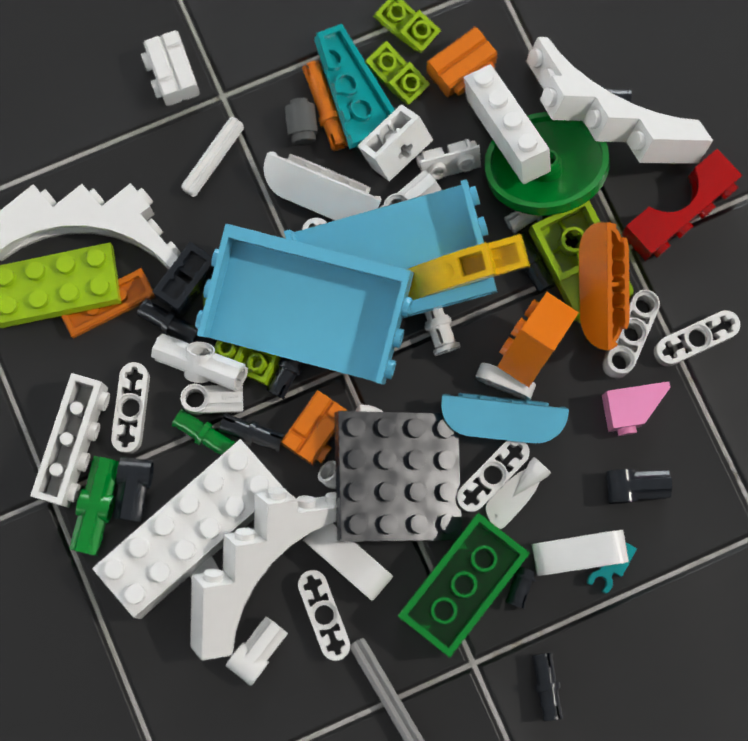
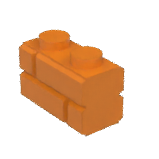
[426,27,498,97]
[281,390,347,466]

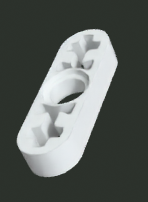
[654,310,740,366]
[111,362,150,454]
[457,441,530,513]
[298,570,350,661]

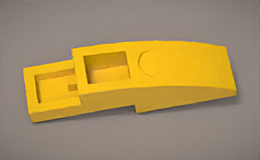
[407,234,530,300]

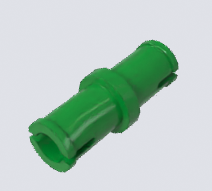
[171,409,236,455]

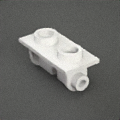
[416,139,481,180]

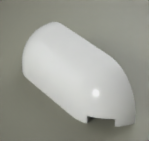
[264,152,382,220]

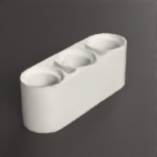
[602,290,660,379]
[303,523,393,601]
[532,530,629,576]

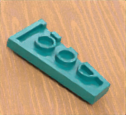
[314,24,395,149]

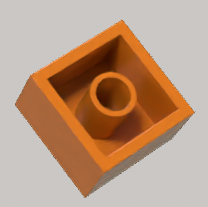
[497,292,579,387]

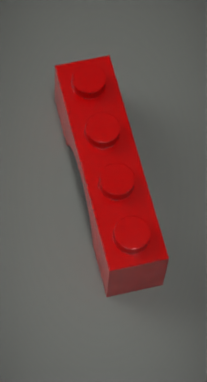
[621,148,742,261]

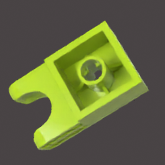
[529,201,633,323]

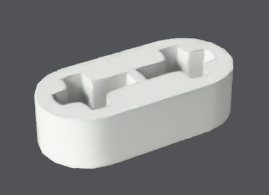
[475,362,536,400]

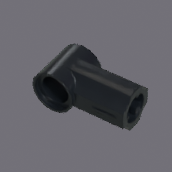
[113,457,154,522]
[607,469,673,504]

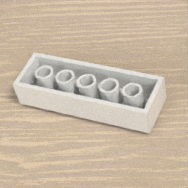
[92,439,283,619]

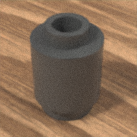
[284,98,318,145]

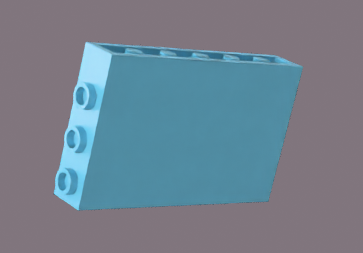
[284,179,498,319]
[195,224,414,384]

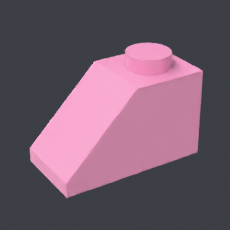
[602,381,670,436]

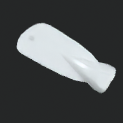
[486,457,551,529]

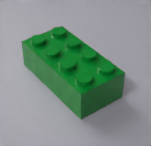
[398,513,530,657]

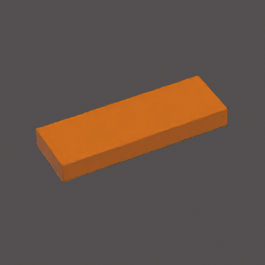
[61,268,155,339]

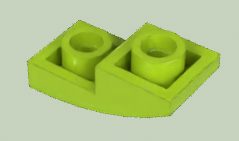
[373,0,441,53]
[365,41,430,105]
[214,340,282,387]

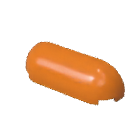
[579,222,630,350]

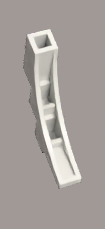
[526,37,713,164]
[0,183,181,270]
[190,487,337,661]

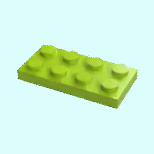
[0,242,121,328]

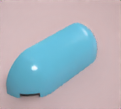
[441,393,569,443]

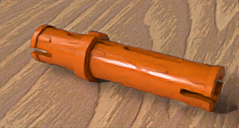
[302,60,348,151]

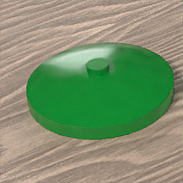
[484,112,610,216]

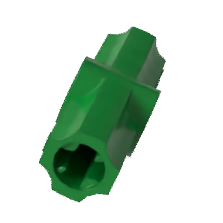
[69,456,119,556]

